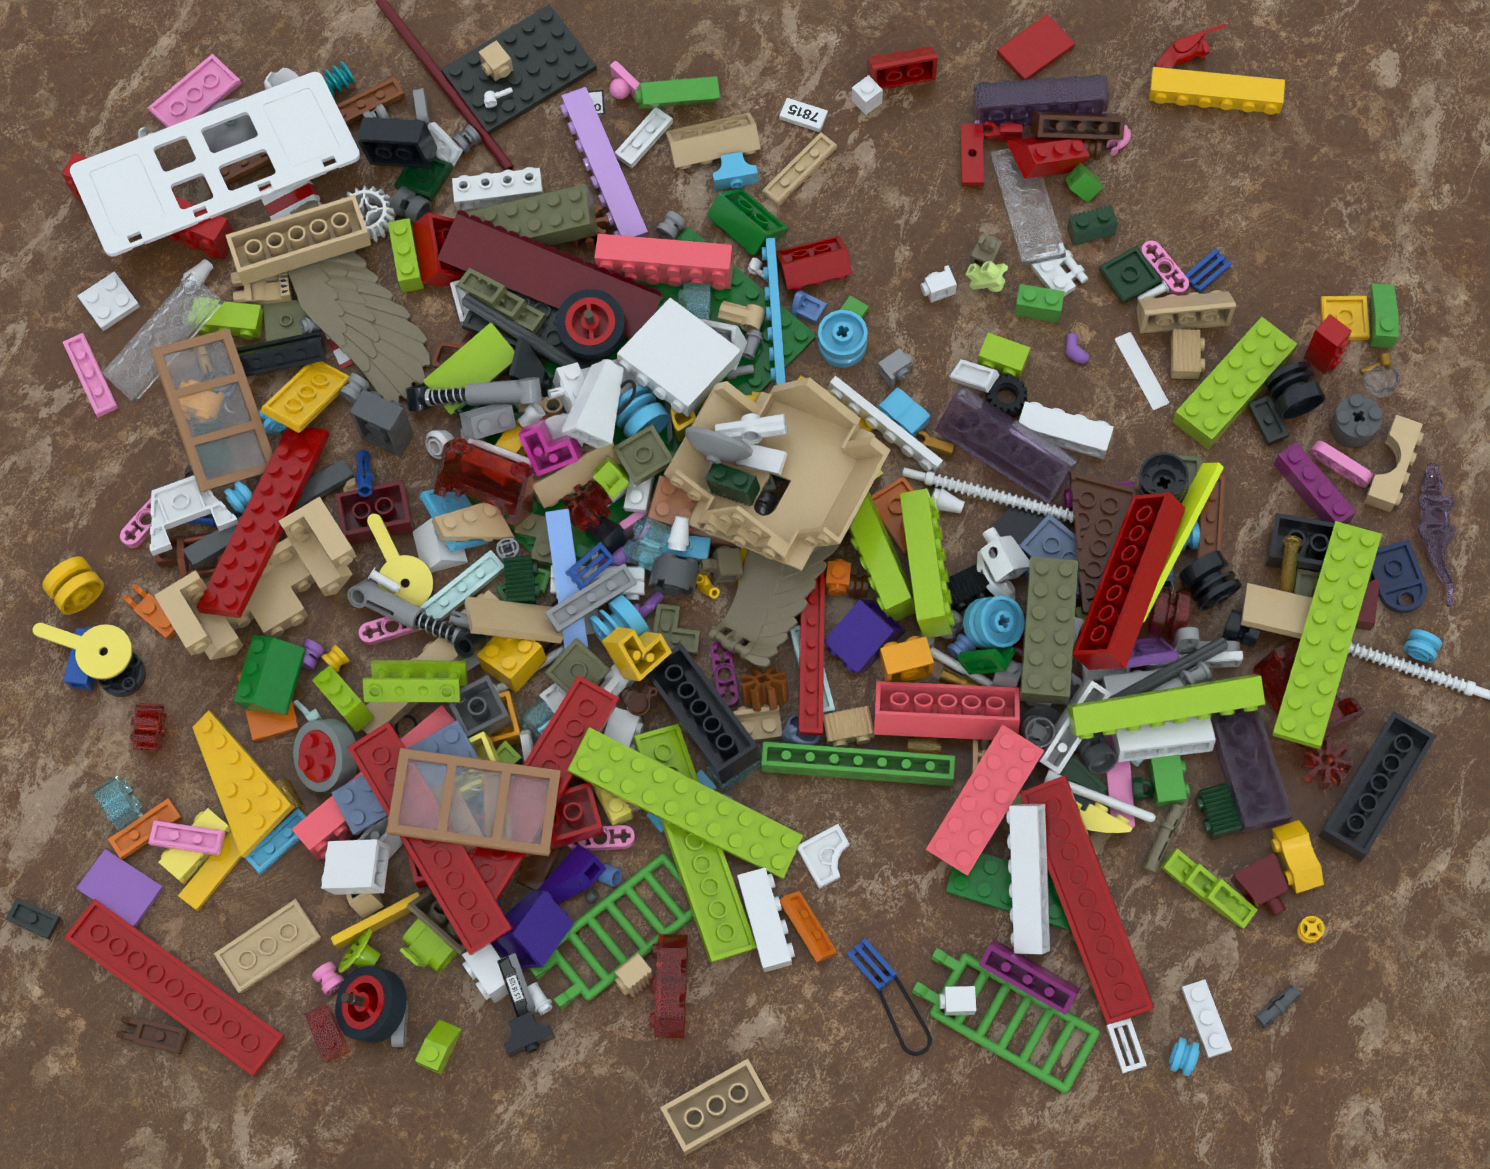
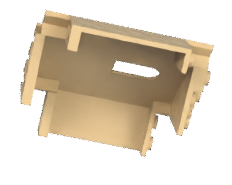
[664,377,890,571]

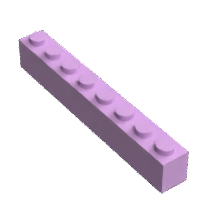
[560,87,649,238]

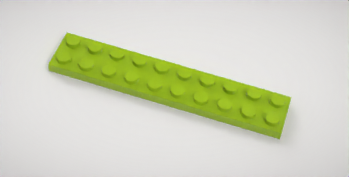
[1272,521,1382,749]
[632,723,757,964]
[567,727,803,879]

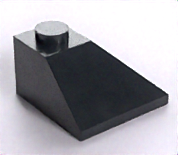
[509,336,553,397]

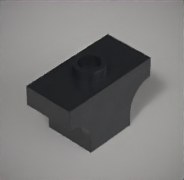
[582,514,629,555]
[504,1012,555,1057]

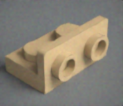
[732,704,782,742]

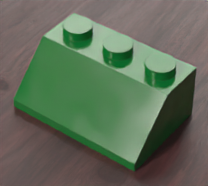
[706,188,789,256]
[233,635,307,715]

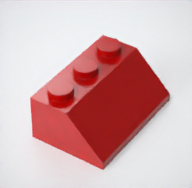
[867,46,938,90]
[1007,136,1090,179]
[412,213,466,287]
[776,236,852,291]

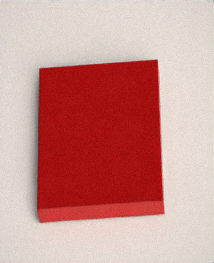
[997,14,1075,83]

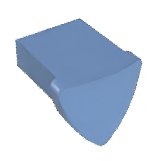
[791,291,827,325]

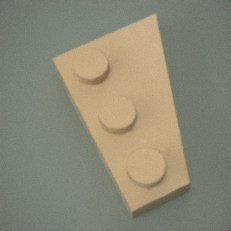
[432,499,514,542]

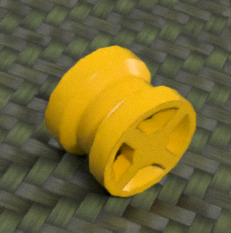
[321,645,350,673]
[1297,916,1325,944]

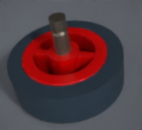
[556,289,626,360]
[335,966,407,1043]

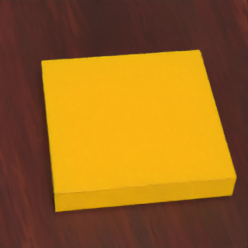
[1320,296,1370,340]

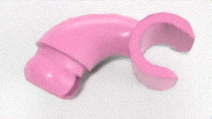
[1106,125,1131,156]

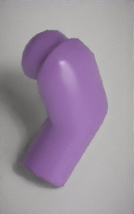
[1066,333,1089,364]
[598,546,632,566]
[634,591,664,618]

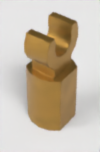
[918,431,956,459]

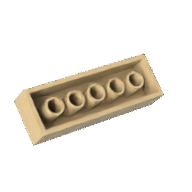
[226,195,371,285]

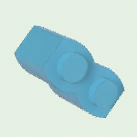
[878,387,931,438]

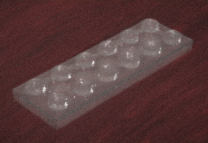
[990,148,1066,266]
[102,272,224,403]

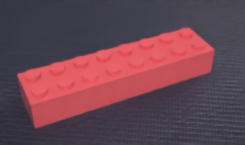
[292,705,455,861]

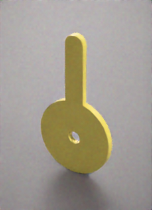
[367,513,433,607]
[33,623,133,679]

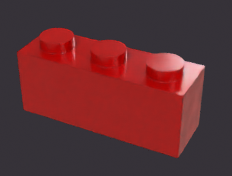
[1304,314,1352,374]

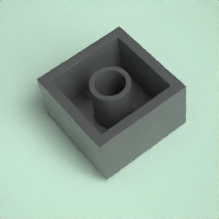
[448,675,513,738]

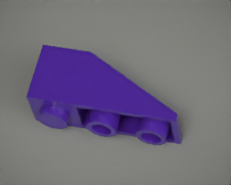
[537,844,606,905]

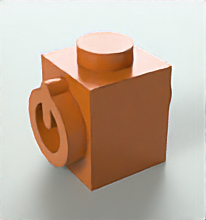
[826,559,851,597]

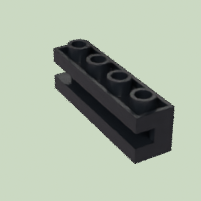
[236,330,326,377]

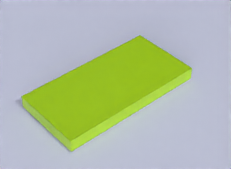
[423,323,515,416]

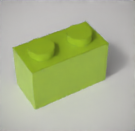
[977,333,1031,380]

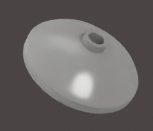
[202,98,258,153]
[685,427,753,464]

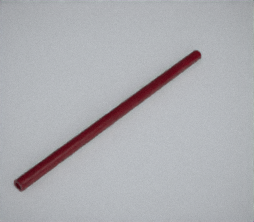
[376,0,514,170]

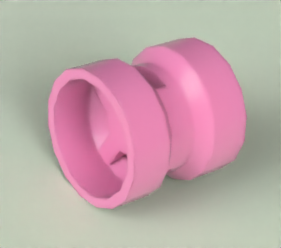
[312,961,345,996]

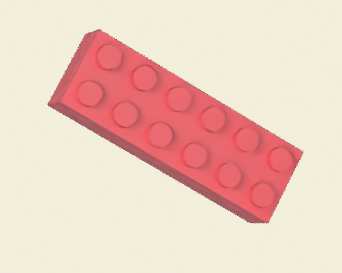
[594,234,734,290]
[874,681,1020,740]
[925,725,1044,876]

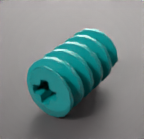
[323,61,356,97]

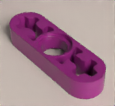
[710,641,739,709]

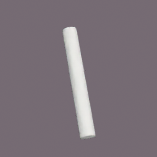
[930,647,993,686]

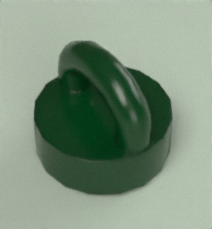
[1132,777,1154,802]

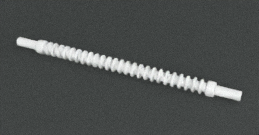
[902,467,1074,523]
[1348,641,1490,700]

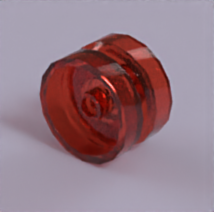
[1148,587,1191,640]

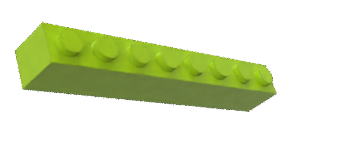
[1067,674,1265,739]

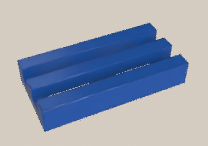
[1185,248,1232,294]
[565,542,616,590]
[847,938,897,991]

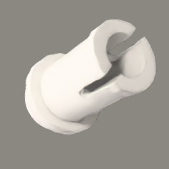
[528,982,553,1015]

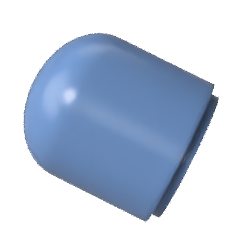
[598,864,622,887]

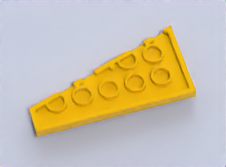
[192,710,295,858]

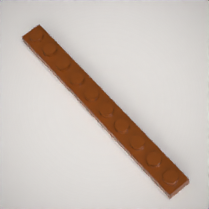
[202,76,405,193]

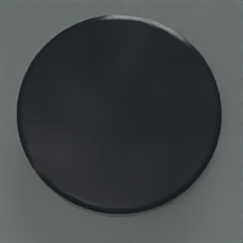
[98,653,146,697]

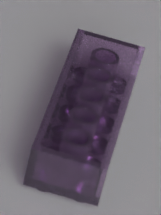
[972,74,1110,129]
[934,387,1080,504]
[1210,707,1293,834]

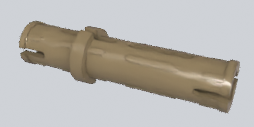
[1142,803,1186,875]

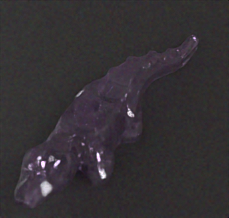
[1417,463,1456,607]

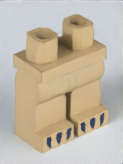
[231,272,293,308]

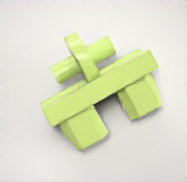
[966,261,1008,292]

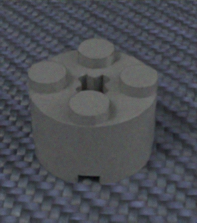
[1331,394,1383,448]
[648,552,699,597]

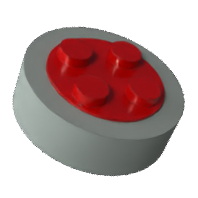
[293,719,358,792]

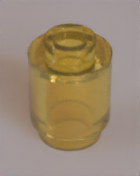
[907,737,941,755]

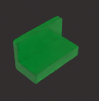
[957,647,1016,675]

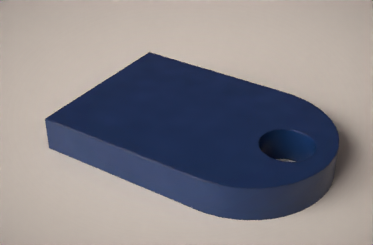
[1370,540,1427,613]

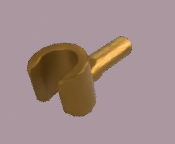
[1360,353,1392,374]

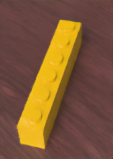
[1148,67,1285,115]

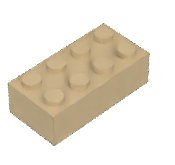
[660,1059,773,1156]

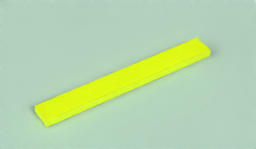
[1143,462,1224,622]

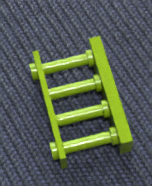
[363,660,468,702]

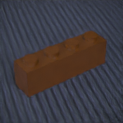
[1031,111,1125,140]

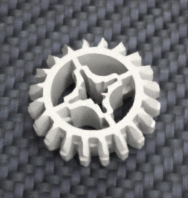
[341,185,396,242]

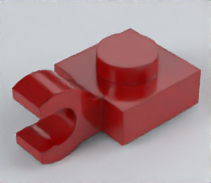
[984,121,1022,142]

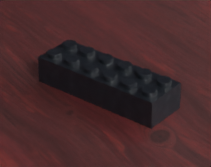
[645,643,762,784]
[1318,711,1436,862]

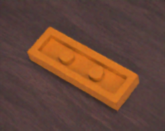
[108,798,183,860]
[780,891,837,962]

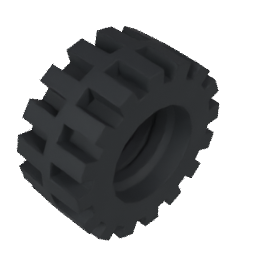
[986,374,1028,419]

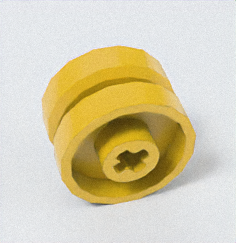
[42,556,104,615]

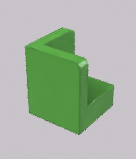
[1065,163,1103,202]

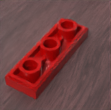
[960,124,984,186]

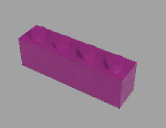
[1274,442,1356,524]
[979,940,1081,1015]

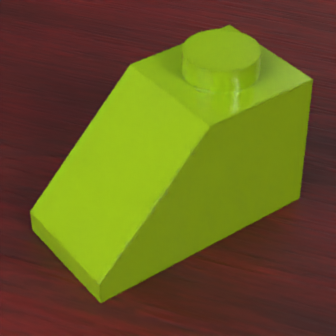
[415,1019,462,1075]

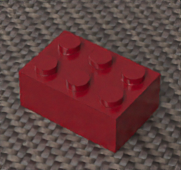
[335,480,414,545]

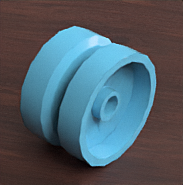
[818,310,868,368]
[963,595,1025,649]

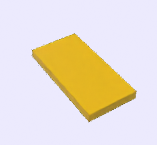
[261,361,350,433]

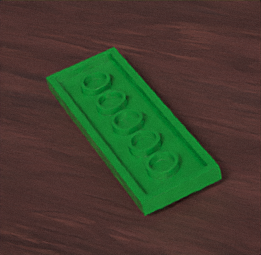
[945,853,1072,932]

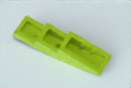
[1160,848,1258,929]

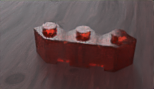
[650,934,688,1038]

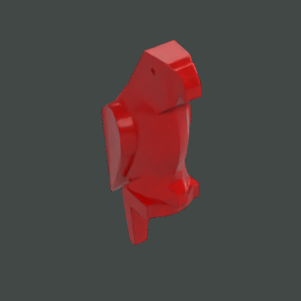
[1154,23,1227,69]

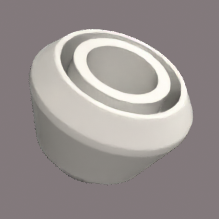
[425,430,455,460]

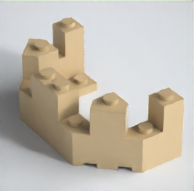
[154,497,357,660]

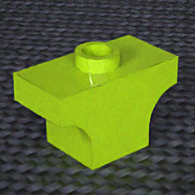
[592,456,629,499]

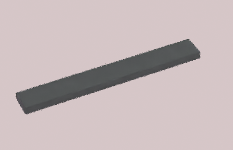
[182,459,355,569]

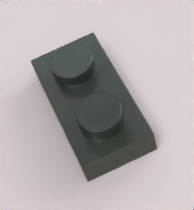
[1248,395,1290,446]
[5,898,61,940]

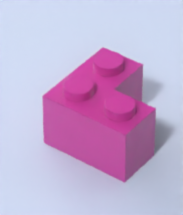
[518,419,583,476]

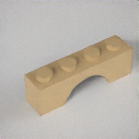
[1364,415,1424,512]

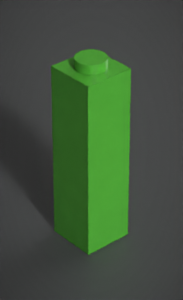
[634,76,720,109]

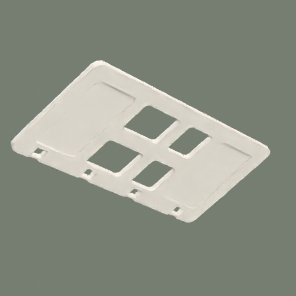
[70,72,360,256]

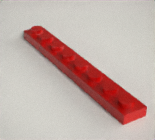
[798,560,825,736]

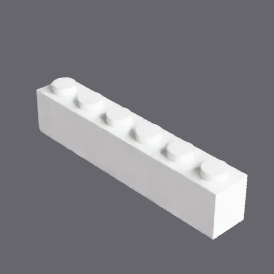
[1007,804,1050,954]

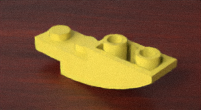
[1076,801,1133,833]

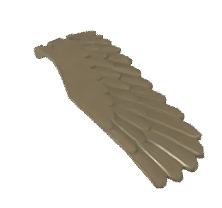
[287,200,431,402]
[708,499,854,668]

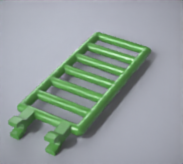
[530,852,694,1010]
[912,948,1100,1093]

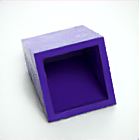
[824,599,906,673]
[491,890,574,969]

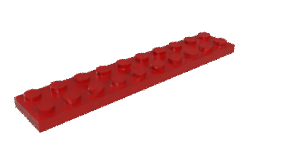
[196,427,330,618]
[469,675,620,901]
[347,721,513,956]
[1019,775,1155,1025]
[64,899,285,1077]

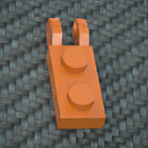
[122,584,176,640]

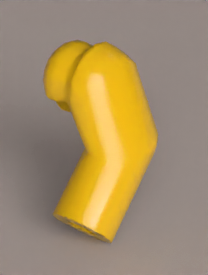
[696,574,720,599]

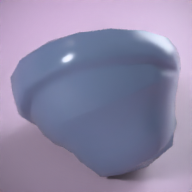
[781,714,821,745]

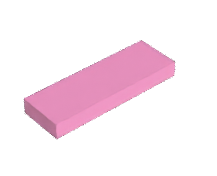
[148,820,225,856]

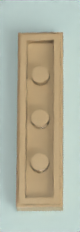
[762,132,837,207]

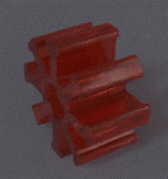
[561,480,613,531]
[130,703,167,752]
[1300,737,1353,790]

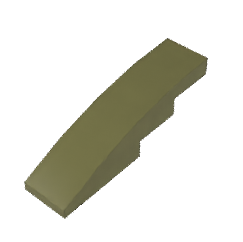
[457,268,547,334]

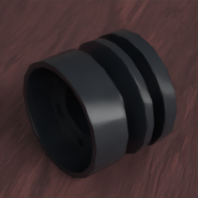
[1265,361,1326,419]
[1139,452,1189,503]
[1178,550,1242,611]

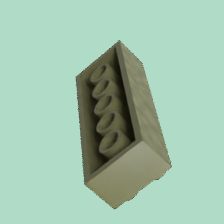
[466,184,598,247]
[1019,556,1078,705]

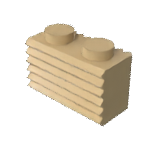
[1171,329,1205,379]
[823,706,874,748]
[614,953,654,997]

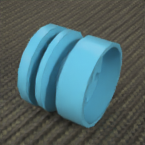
[616,385,670,439]
[588,594,650,644]

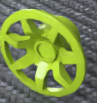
[338,928,380,973]

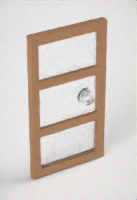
[151,328,273,493]
[386,748,561,857]

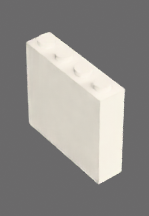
[617,298,741,417]
[1101,667,1216,762]

